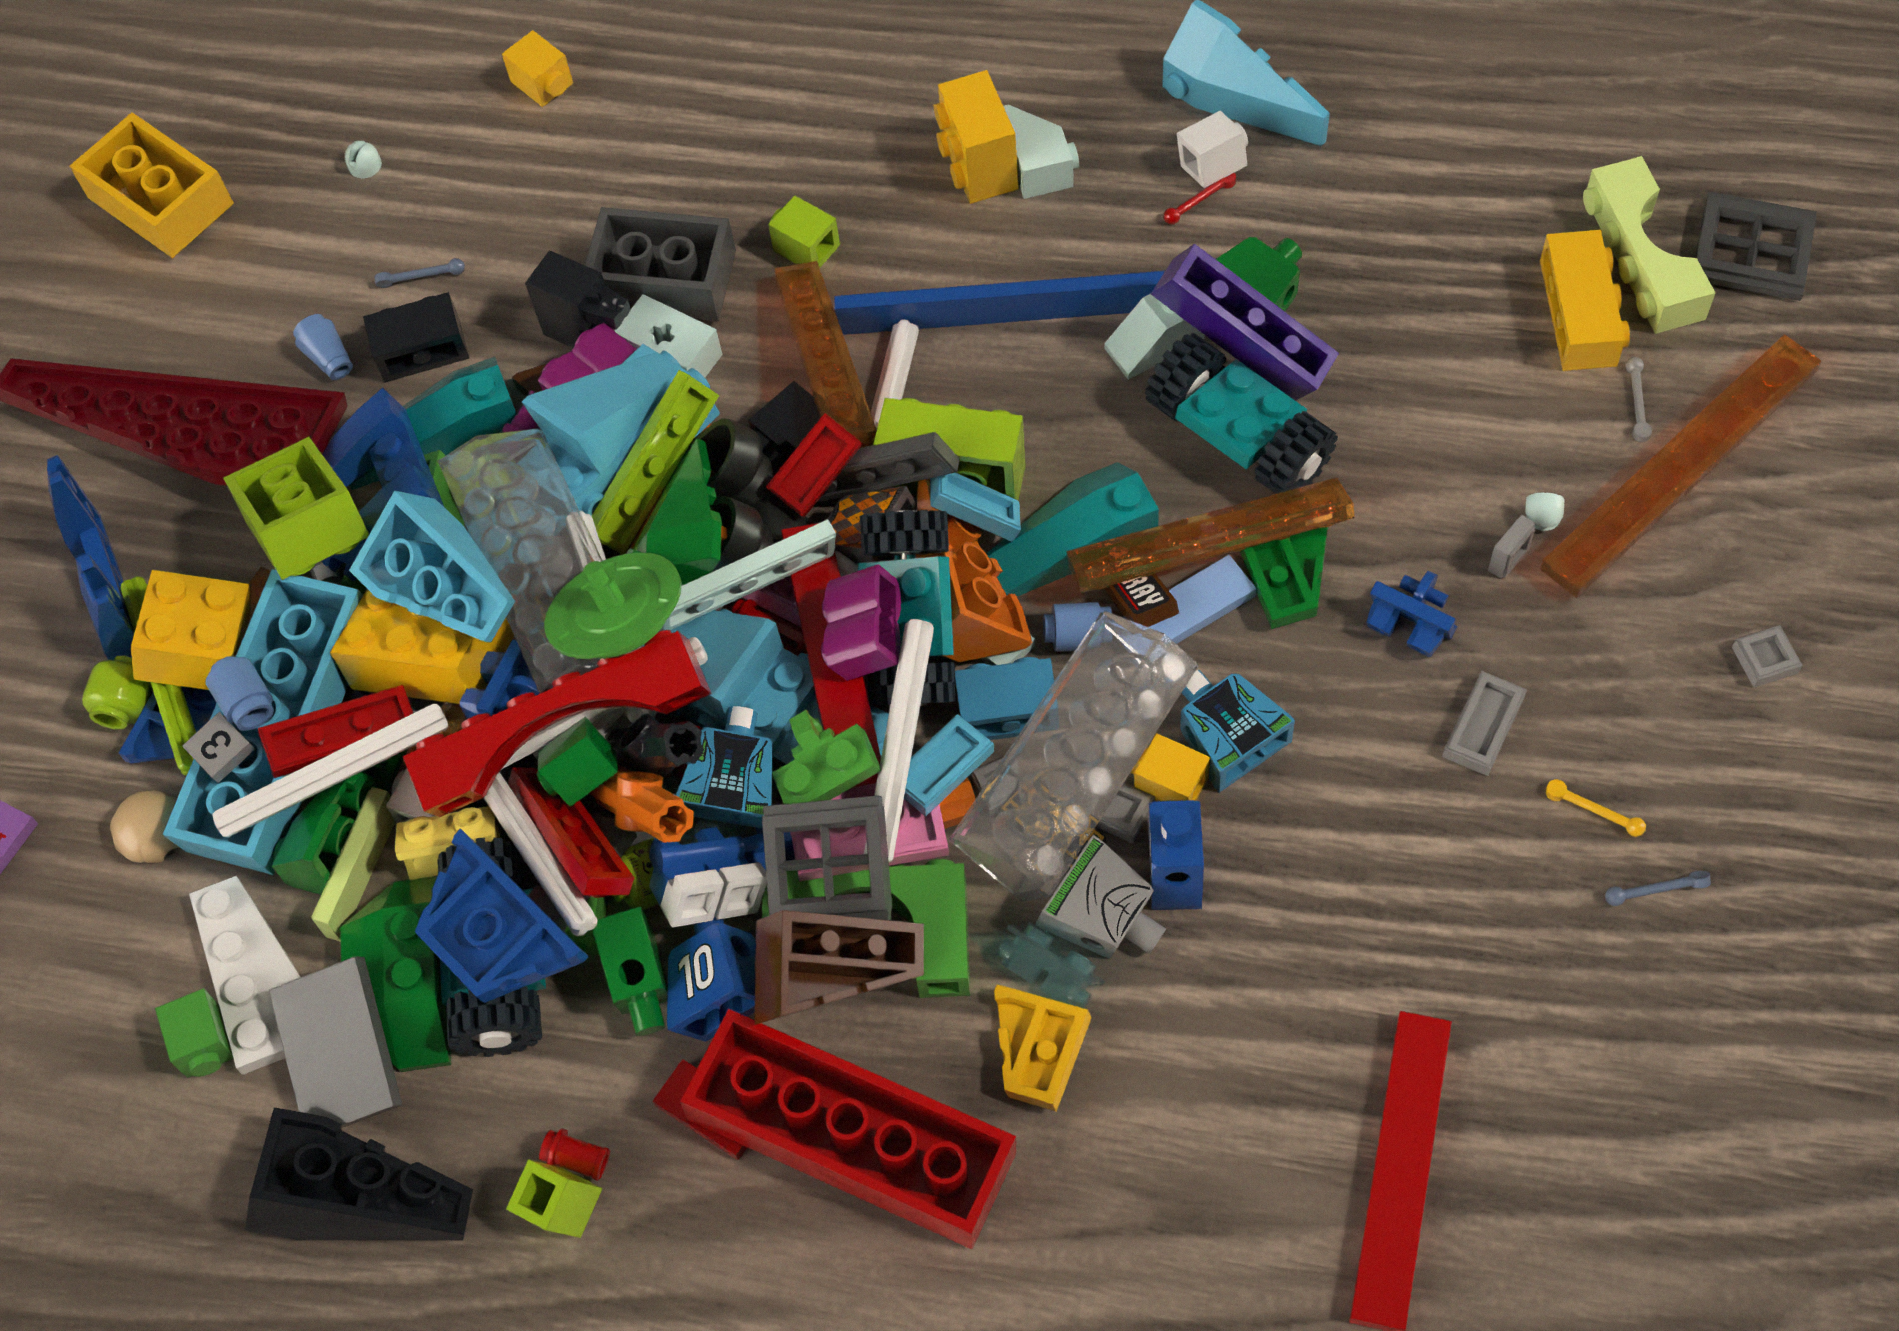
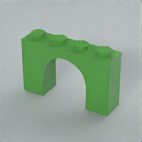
[762,859,970,998]

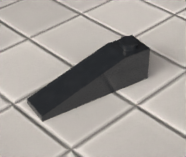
[245,1107,473,1240]

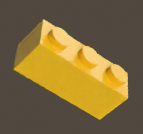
[1540,230,1630,371]

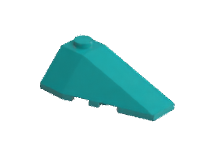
[349,357,517,490]
[986,462,1159,597]

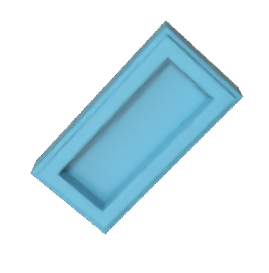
[930,473,1021,542]
[904,714,994,817]

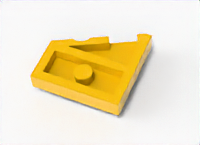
[994,984,1092,1112]

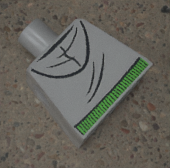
[1035,835,1166,958]

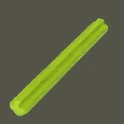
[120,576,196,776]

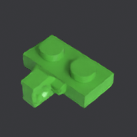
[772,710,881,804]

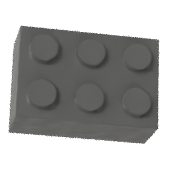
[585,207,736,322]

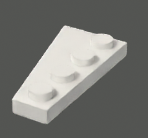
[189,876,301,1075]

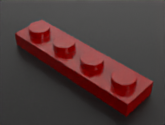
[508,768,634,898]

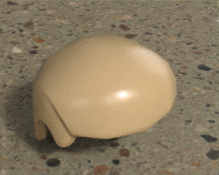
[110,790,179,863]

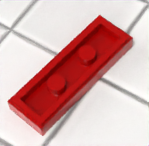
[258,685,413,778]

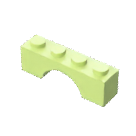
[1583,156,1715,334]

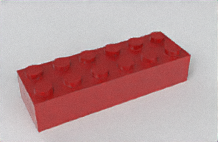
[680,1009,1016,1250]

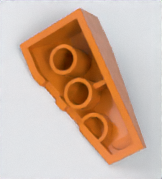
[916,478,1033,662]

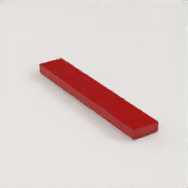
[781,523,881,788]
[1349,1011,1452,1331]

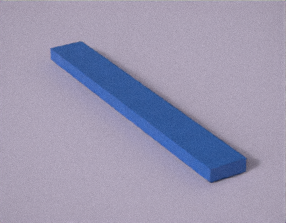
[834,271,1165,335]

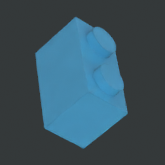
[955,657,1060,740]

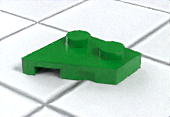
[1239,517,1329,629]

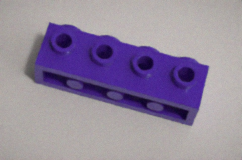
[1151,244,1339,401]

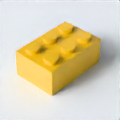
[70,112,234,258]
[330,589,516,704]

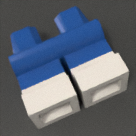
[649,827,767,927]

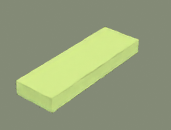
[311,787,395,942]

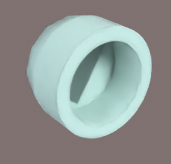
[345,141,382,178]
[1525,493,1565,531]

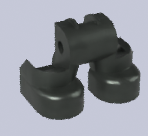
[684,418,808,572]

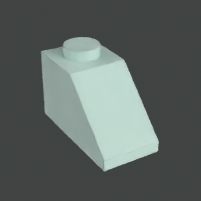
[1004,105,1079,199]
[1104,294,1204,380]

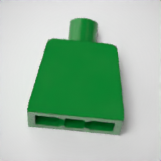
[1216,237,1302,312]
[593,907,668,1036]

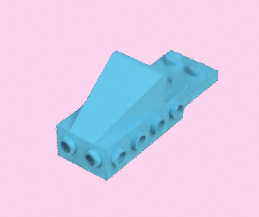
[468,344,720,595]
[636,609,889,770]

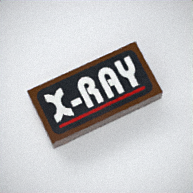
[1094,549,1179,632]

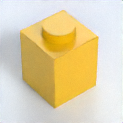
[502,30,573,107]
[1130,733,1210,801]

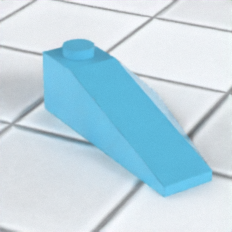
[1162,0,1330,146]
[349,491,515,642]

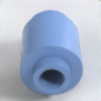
[1043,602,1113,652]
[205,656,274,731]

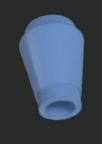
[293,314,353,380]

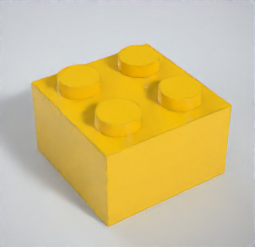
[933,70,1018,204]
[131,570,250,690]

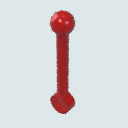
[1163,172,1236,225]

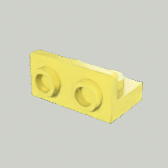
[395,806,505,880]

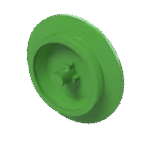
[544,553,682,659]

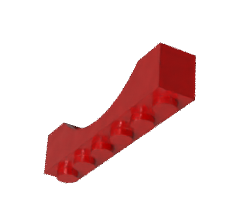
[402,630,712,817]

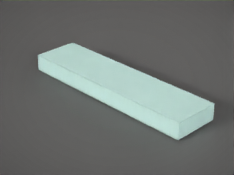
[659,519,836,631]

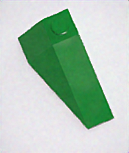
[626,438,722,586]
[272,748,409,895]

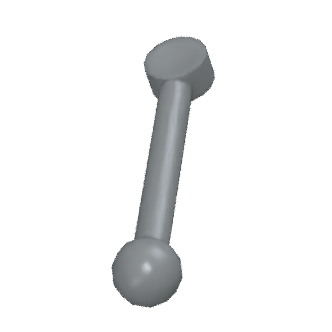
[1626,357,1652,442]

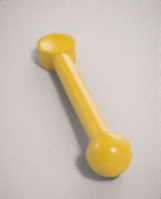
[1546,779,1646,837]

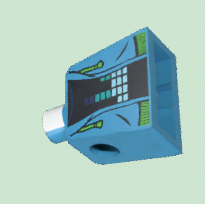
[1178,670,1295,793]
[676,706,772,828]

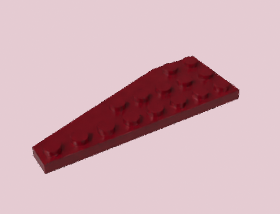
[0,358,348,486]

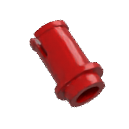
[539,1128,610,1181]

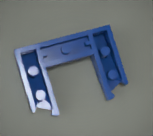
[322,388,444,582]
[47,455,134,660]

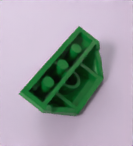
[340,876,452,1072]

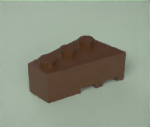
[754,910,924,1025]

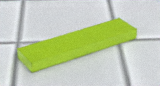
[592,370,720,555]

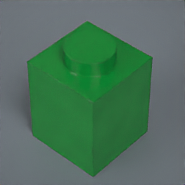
[536,716,618,807]

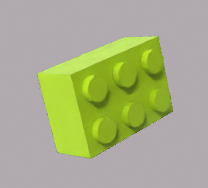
[873,398,1026,500]
[223,437,369,580]

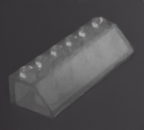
[438,429,643,693]
[949,611,1199,902]

